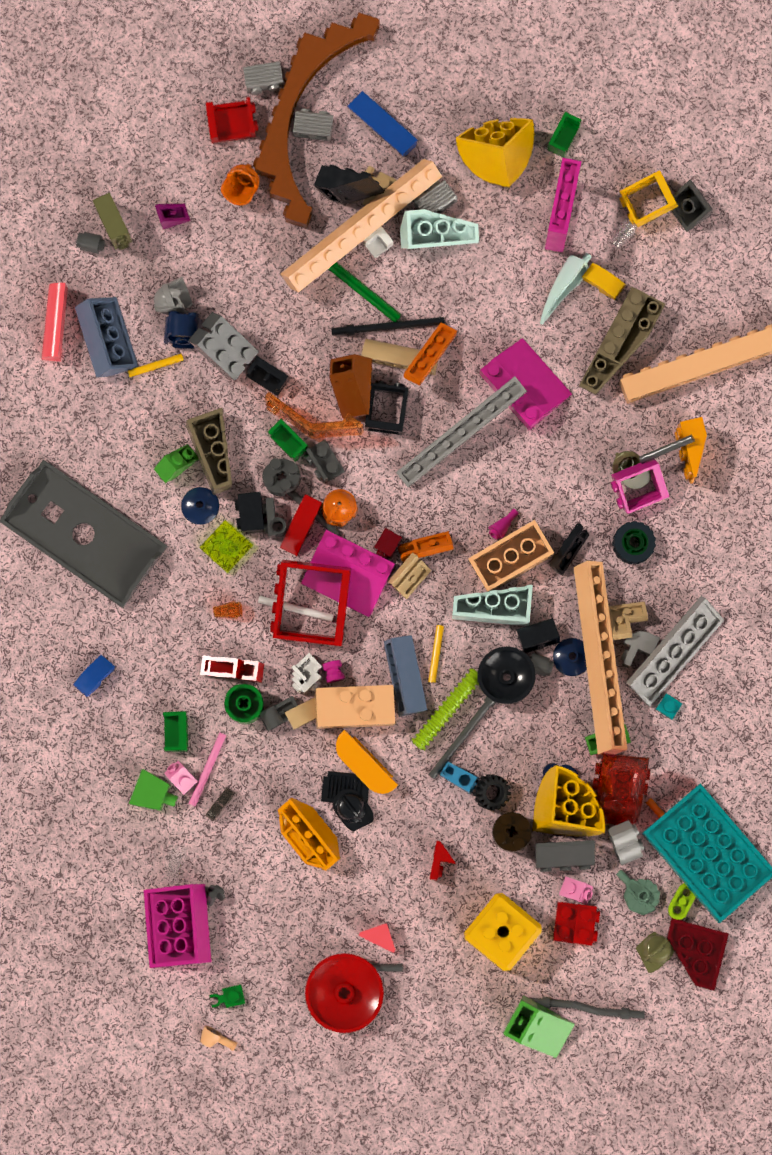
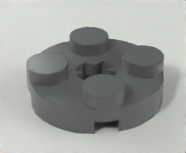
[262,458,301,496]

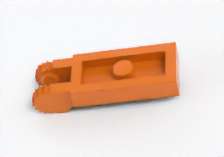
[398,531,454,563]

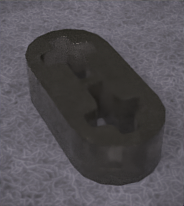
[205,787,236,822]

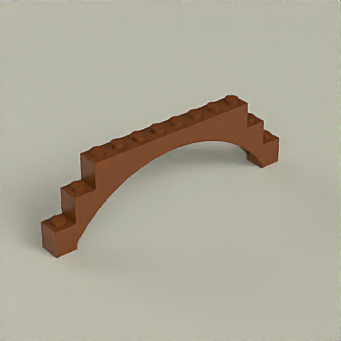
[253,12,380,229]

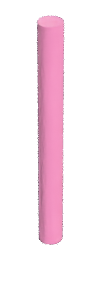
[189,733,226,807]

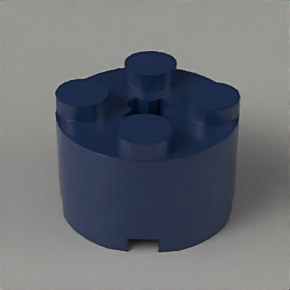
[164,311,203,349]

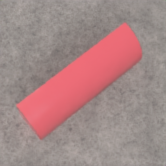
[41,283,68,361]

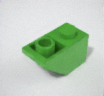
[154,444,199,483]

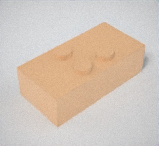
[468,520,555,592]
[315,685,395,729]

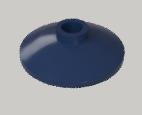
[181,487,219,525]
[553,638,587,676]

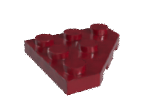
[666,918,729,991]

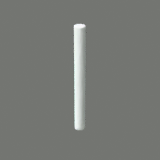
[258,596,334,622]

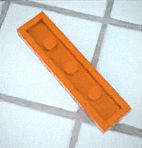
[403,323,457,386]

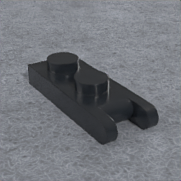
[549,523,589,576]

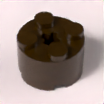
[492,812,532,852]

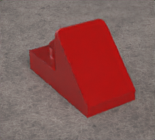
[430,840,456,881]

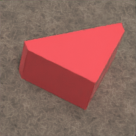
[359,923,395,953]

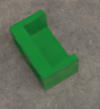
[547,112,582,158]
[268,419,308,462]
[163,711,188,752]

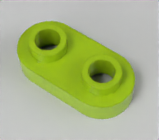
[668,883,696,920]

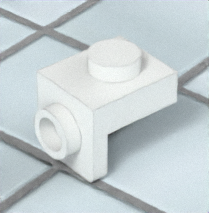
[291,653,323,682]
[292,672,322,694]

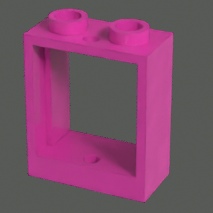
[611,459,669,514]

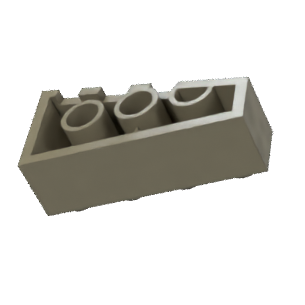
[186,408,232,495]

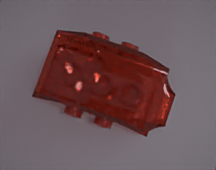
[592,753,651,825]

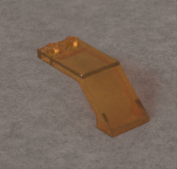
[264,392,364,439]

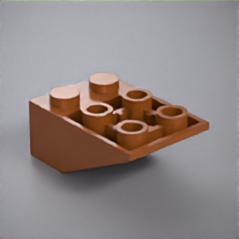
[329,354,372,419]

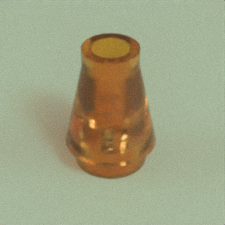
[213,600,243,619]

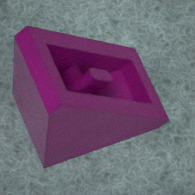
[155,204,190,230]

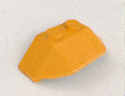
[278,798,340,871]

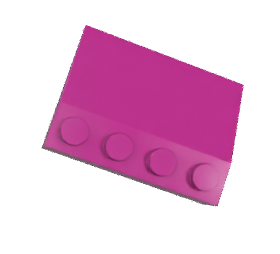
[480,338,572,431]
[301,530,395,617]
[144,884,211,968]

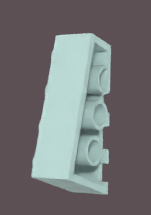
[452,584,533,626]

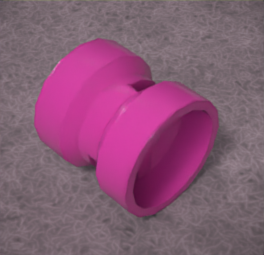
[322,660,345,683]

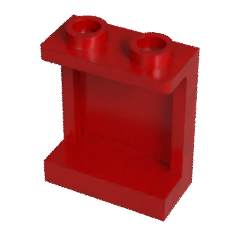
[205,97,259,144]

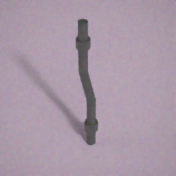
[528,997,645,1020]

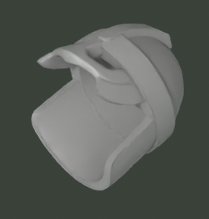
[154,277,193,315]

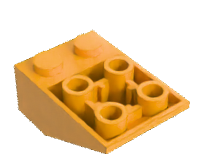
[674,417,707,484]

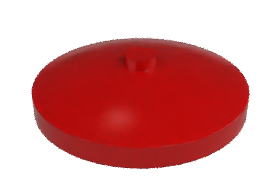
[305,953,384,1033]

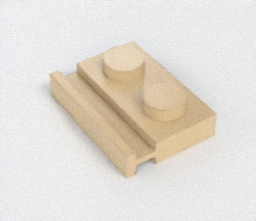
[388,552,431,599]

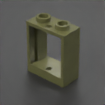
[92,192,132,250]

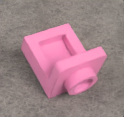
[164,761,198,795]
[559,876,593,905]

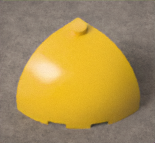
[456,118,534,187]
[532,765,605,837]

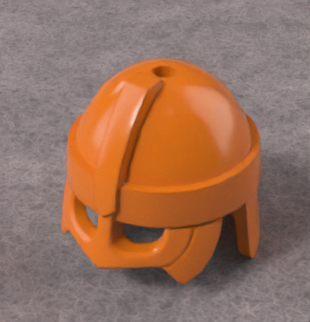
[221,163,260,206]
[321,489,358,527]

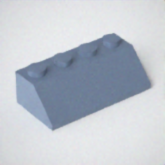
[75,297,138,378]

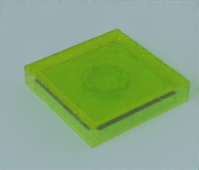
[199,520,253,574]

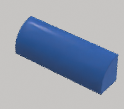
[347,91,417,157]

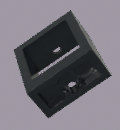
[365,381,409,435]

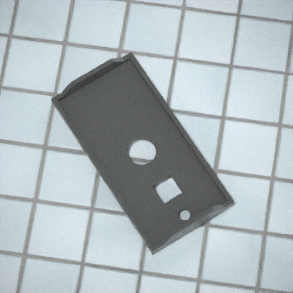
[0,460,168,608]

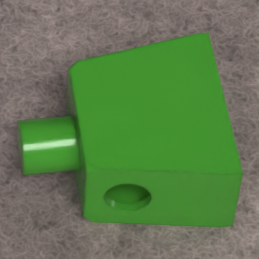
[129,769,178,811]

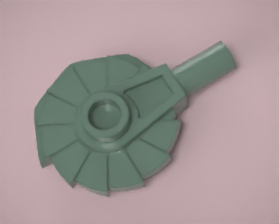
[616,869,660,915]

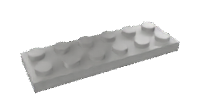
[626,596,724,707]

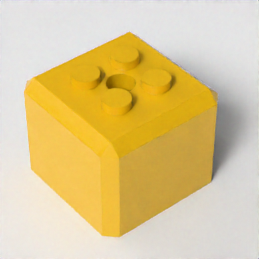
[464,893,542,971]

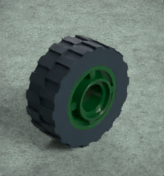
[612,521,656,565]

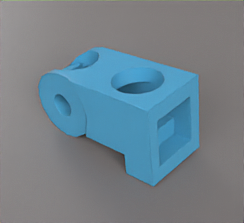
[440,762,479,795]

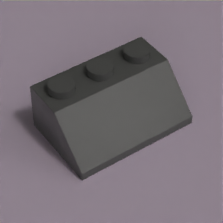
[534,840,595,872]

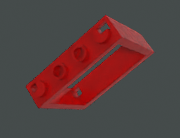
[270,560,351,646]

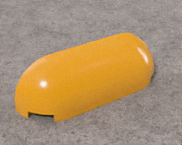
[336,730,399,794]

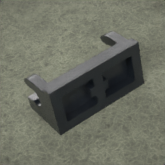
[246,356,289,397]
[516,618,560,653]

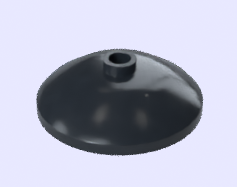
[477,646,536,704]

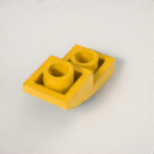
[582,263,626,300]

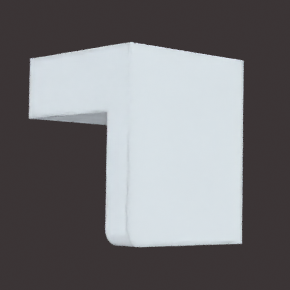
[363,226,393,258]

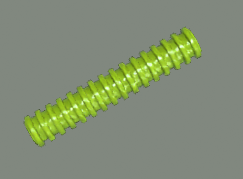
[411,668,479,751]

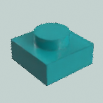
[656,693,682,720]

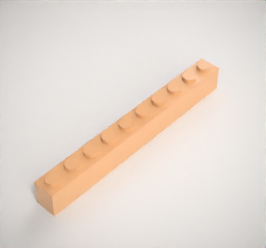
[281,159,442,292]
[619,324,772,404]
[574,561,627,755]

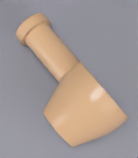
[200,1025,237,1051]

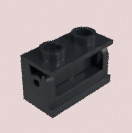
[235,492,265,534]

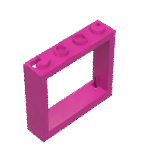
[545,158,581,253]

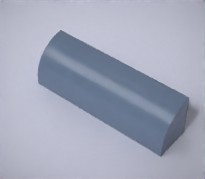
[384,635,427,717]

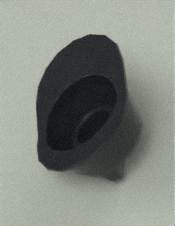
[333,789,374,831]

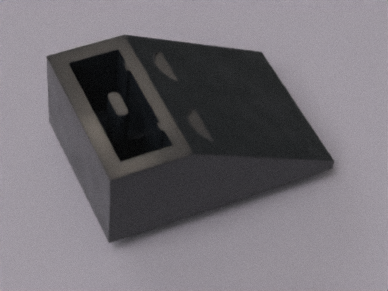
[314,165,385,204]

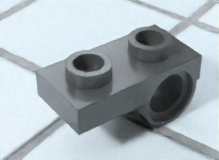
[262,498,287,539]
[260,696,298,732]

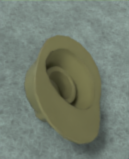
[612,451,651,489]
[636,932,674,973]

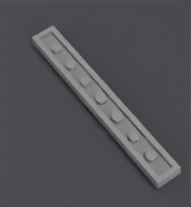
[396,376,528,488]

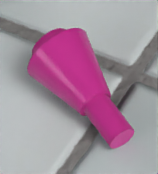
[488,509,519,540]

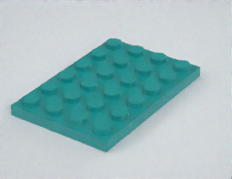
[642,783,772,923]

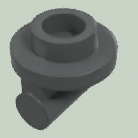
[207,885,225,906]

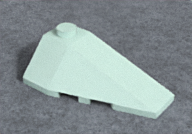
[400,209,479,249]

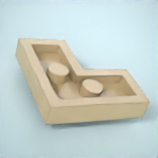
[608,602,648,640]

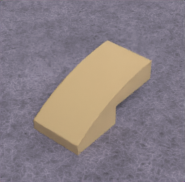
[285,698,316,730]

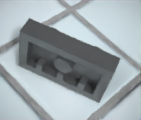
[304,440,345,484]

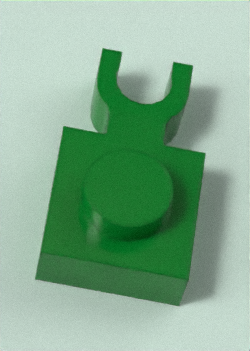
[209,985,246,1008]

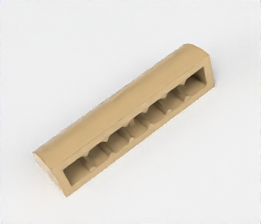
[361,339,439,375]

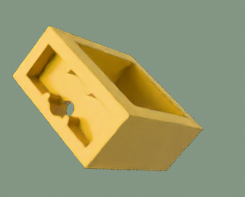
[619,170,679,227]

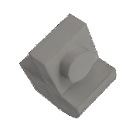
[621,631,660,668]

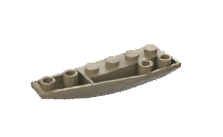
[579,287,665,395]

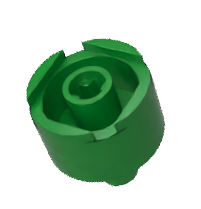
[224,684,264,725]

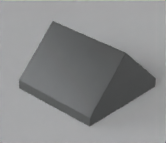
[665,179,713,232]

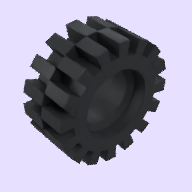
[473,774,511,811]

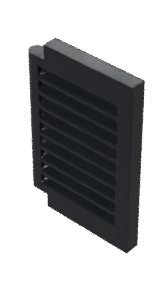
[321,771,369,803]

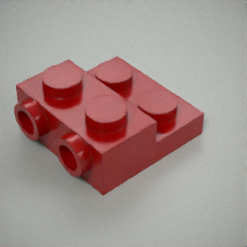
[553,902,600,946]

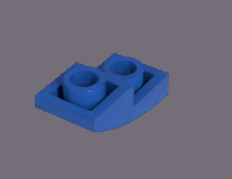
[73,655,115,697]

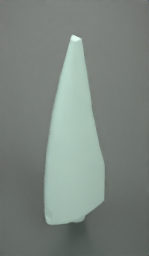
[540,253,592,325]

